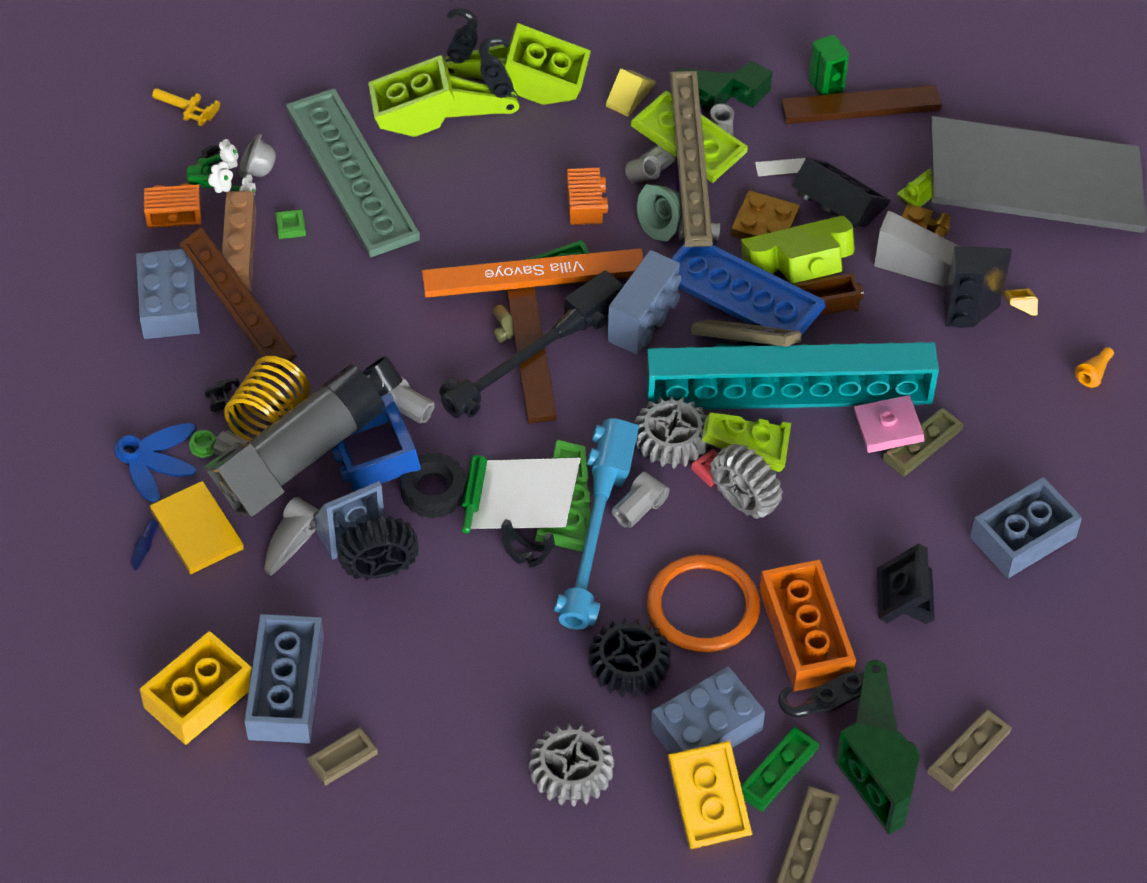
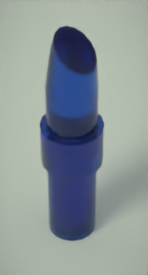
[130,519,160,571]

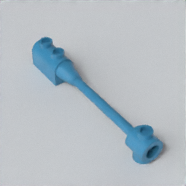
[553,418,639,630]

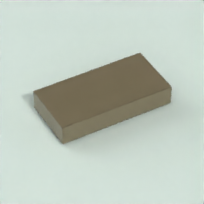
[307,727,378,786]

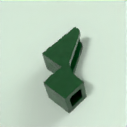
[674,61,773,113]

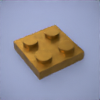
[731,190,800,239]

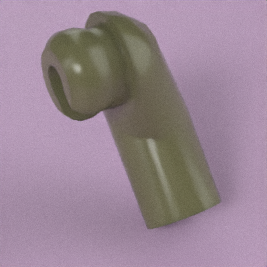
[493,305,514,343]

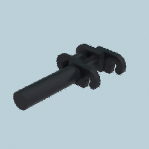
[205,378,246,435]

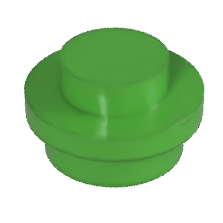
[189,430,217,458]

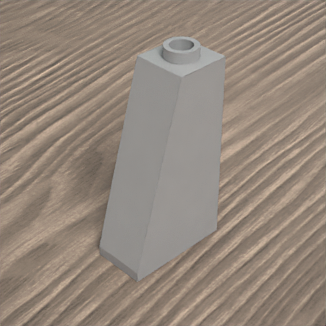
[874,211,961,287]

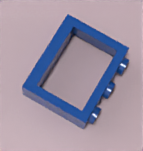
[332,393,421,492]

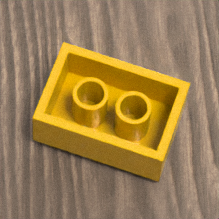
[140,631,252,745]

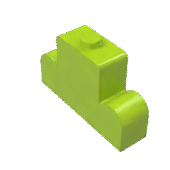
[741,215,855,283]

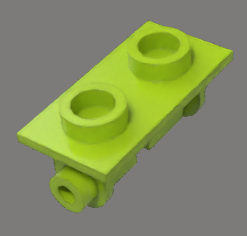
[897,168,932,207]

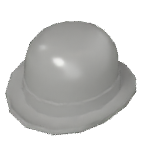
[239,133,276,179]

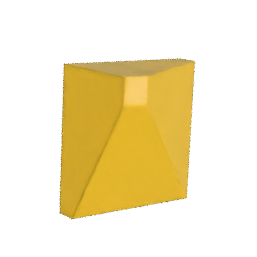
[1003,288,1038,316]

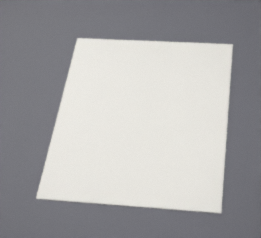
[471,458,581,529]

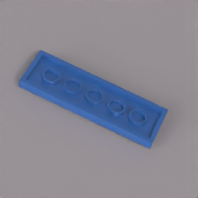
[671,245,826,346]

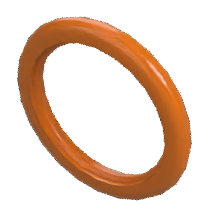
[647,555,760,652]

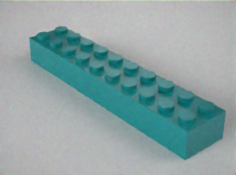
[646,342,939,410]

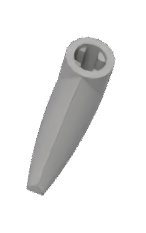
[264,497,320,576]

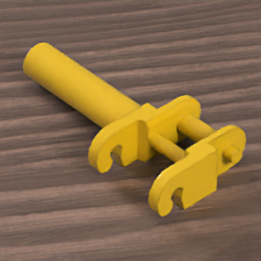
[152,88,220,126]

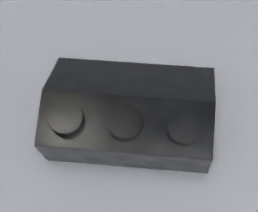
[791,157,891,228]
[944,246,1012,328]

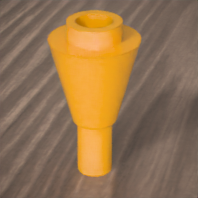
[1075,347,1114,388]

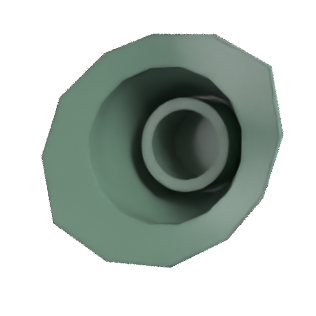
[637,184,682,242]

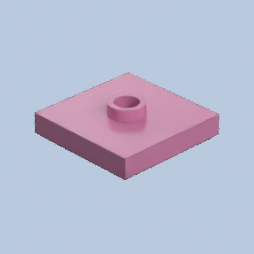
[854,395,924,453]

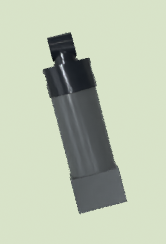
[203,356,403,517]

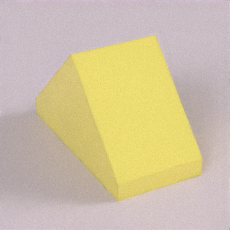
[606,68,656,117]

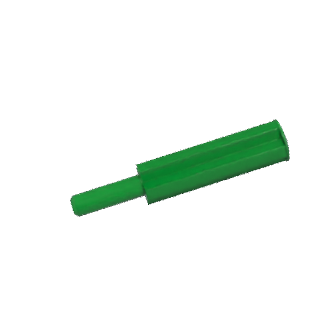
[462,455,487,534]

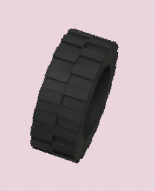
[400,452,465,518]

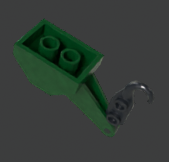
[778,660,920,835]

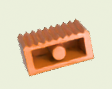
[567,168,608,226]
[144,183,202,228]

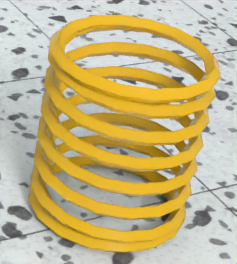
[224,356,310,441]

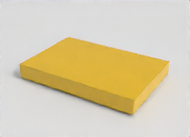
[149,481,244,575]
[667,741,752,849]

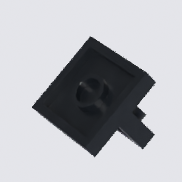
[877,544,935,624]

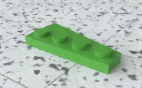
[535,440,591,552]

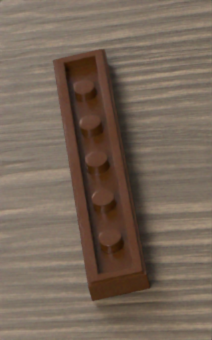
[781,85,941,124]
[179,227,297,373]
[506,287,557,424]

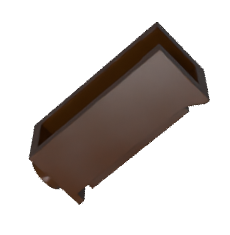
[791,273,864,316]

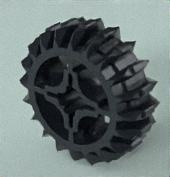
[337,516,419,580]
[588,618,671,698]

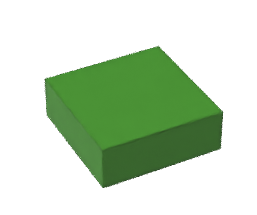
[275,209,306,239]

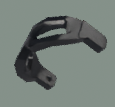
[501,519,555,567]

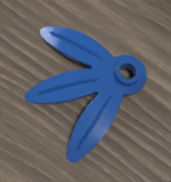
[114,423,197,503]

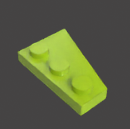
[701,412,791,473]

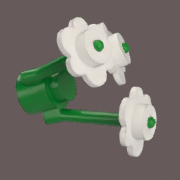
[187,139,256,195]

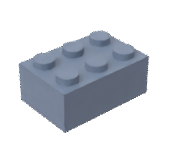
[136,249,200,339]
[608,250,681,355]
[970,477,1082,579]
[651,666,765,754]

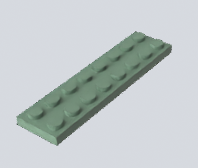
[286,88,420,258]

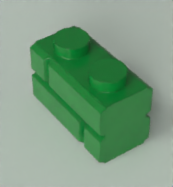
[808,35,849,95]

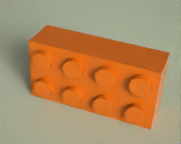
[759,559,856,692]

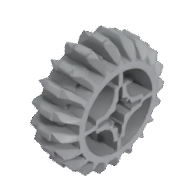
[635,396,710,469]
[710,443,783,519]
[529,723,614,807]

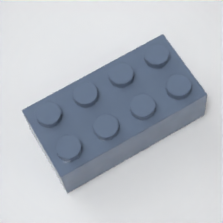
[245,614,324,743]

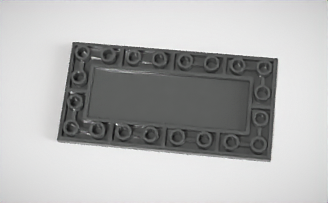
[929,116,1147,233]

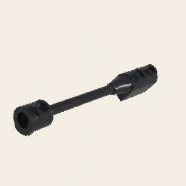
[439,270,623,418]

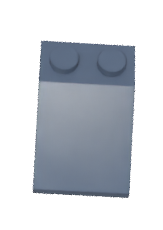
[315,481,384,560]

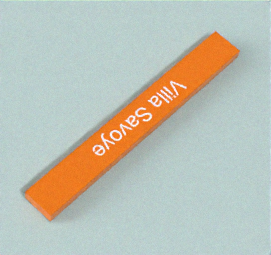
[422,248,644,298]

